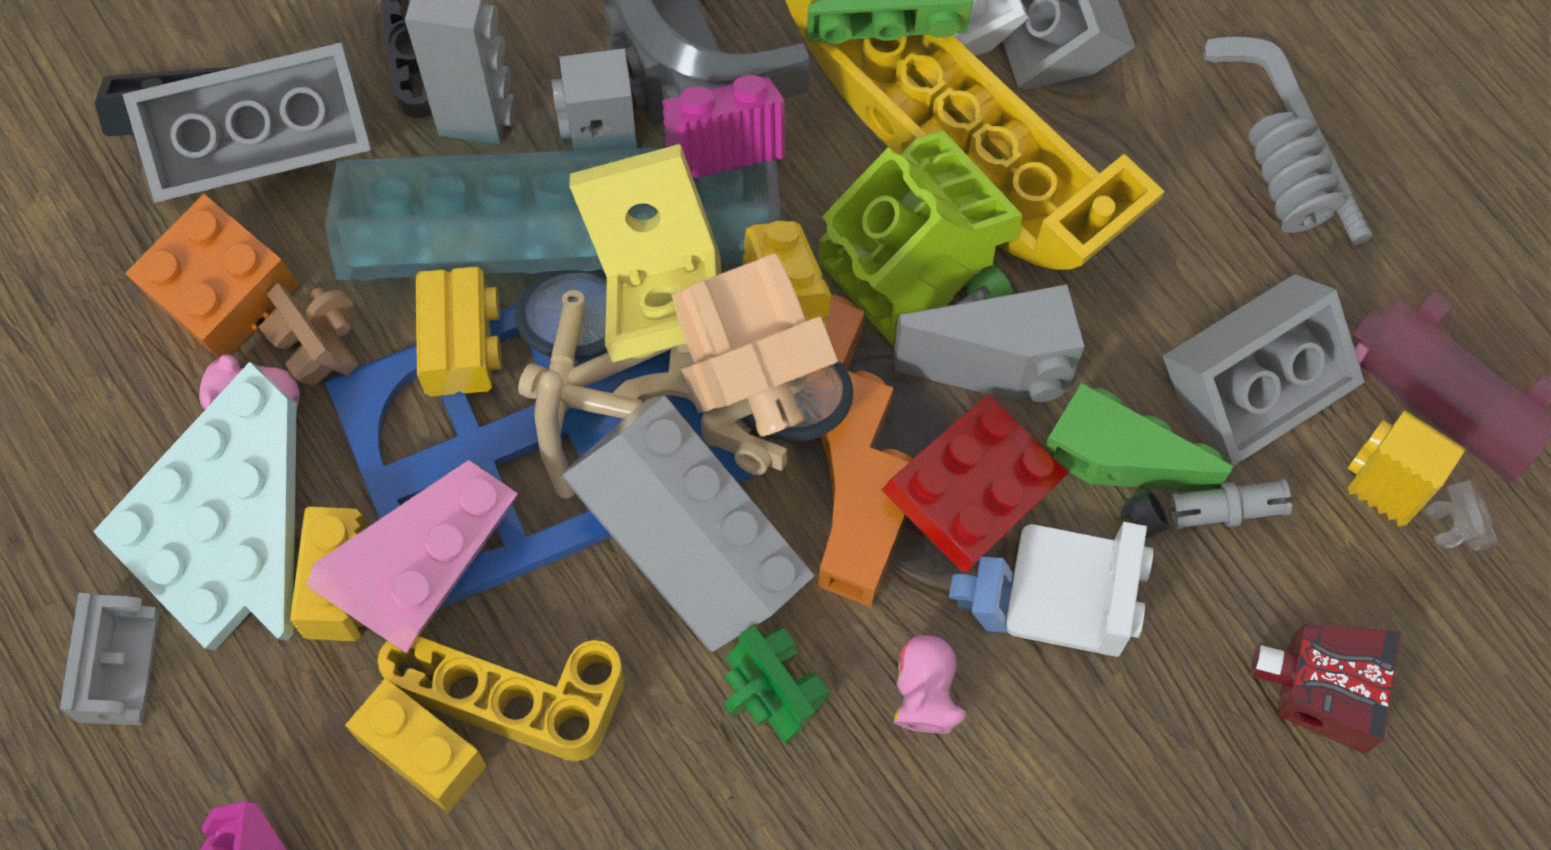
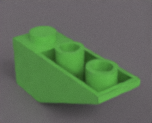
[806,0,973,44]
[1044,383,1234,491]

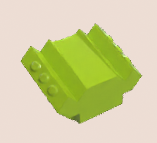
[818,130,1023,346]

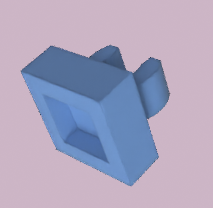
[949,557,1014,633]

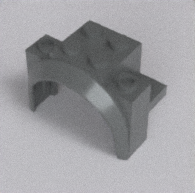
[603,0,810,124]

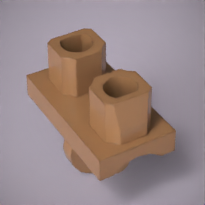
[259,283,359,387]

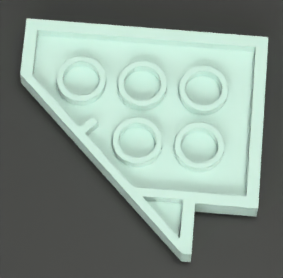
[93,362,297,650]

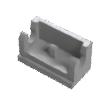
[60,593,160,725]

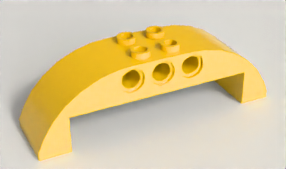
[785,0,1165,270]

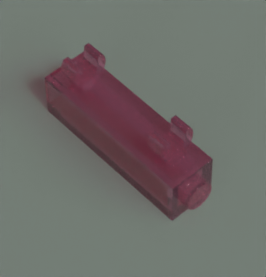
[1353,290,1551,484]

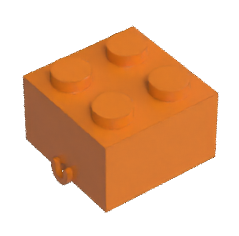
[125,194,300,359]

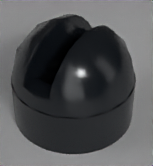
[1120,488,1169,539]

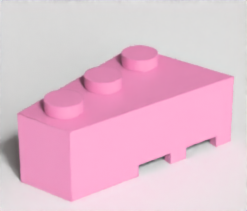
[307,460,518,653]

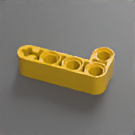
[377,637,625,761]

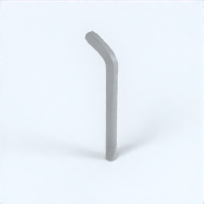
[1203,37,1373,245]

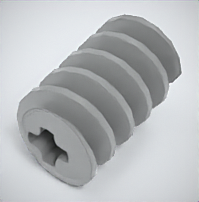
[1248,112,1347,233]

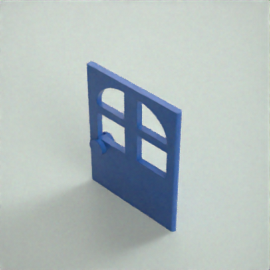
[325,270,759,610]

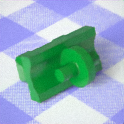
[724,625,830,744]

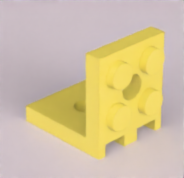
[569,144,721,363]

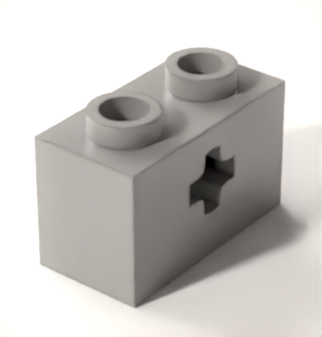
[552,48,637,158]

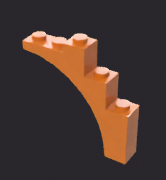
[791,295,913,607]

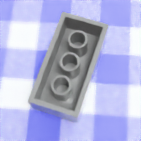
[122,42,374,203]

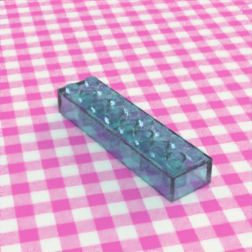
[325,147,781,281]

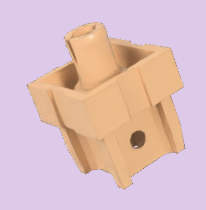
[672,253,838,437]

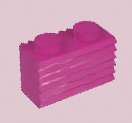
[662,75,785,179]

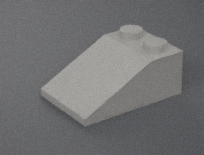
[892,285,1085,403]

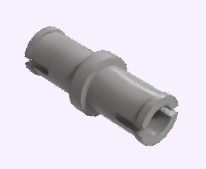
[1170,479,1292,530]

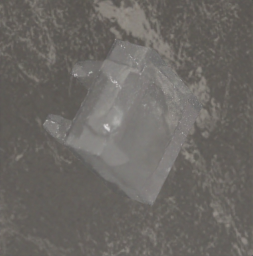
[1426,480,1499,552]

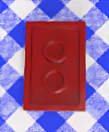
[882,393,1069,574]

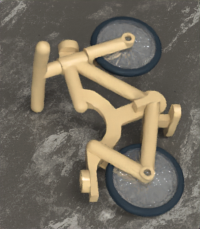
[516,268,854,499]

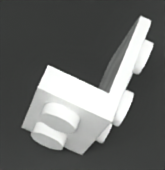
[1006,522,1153,657]

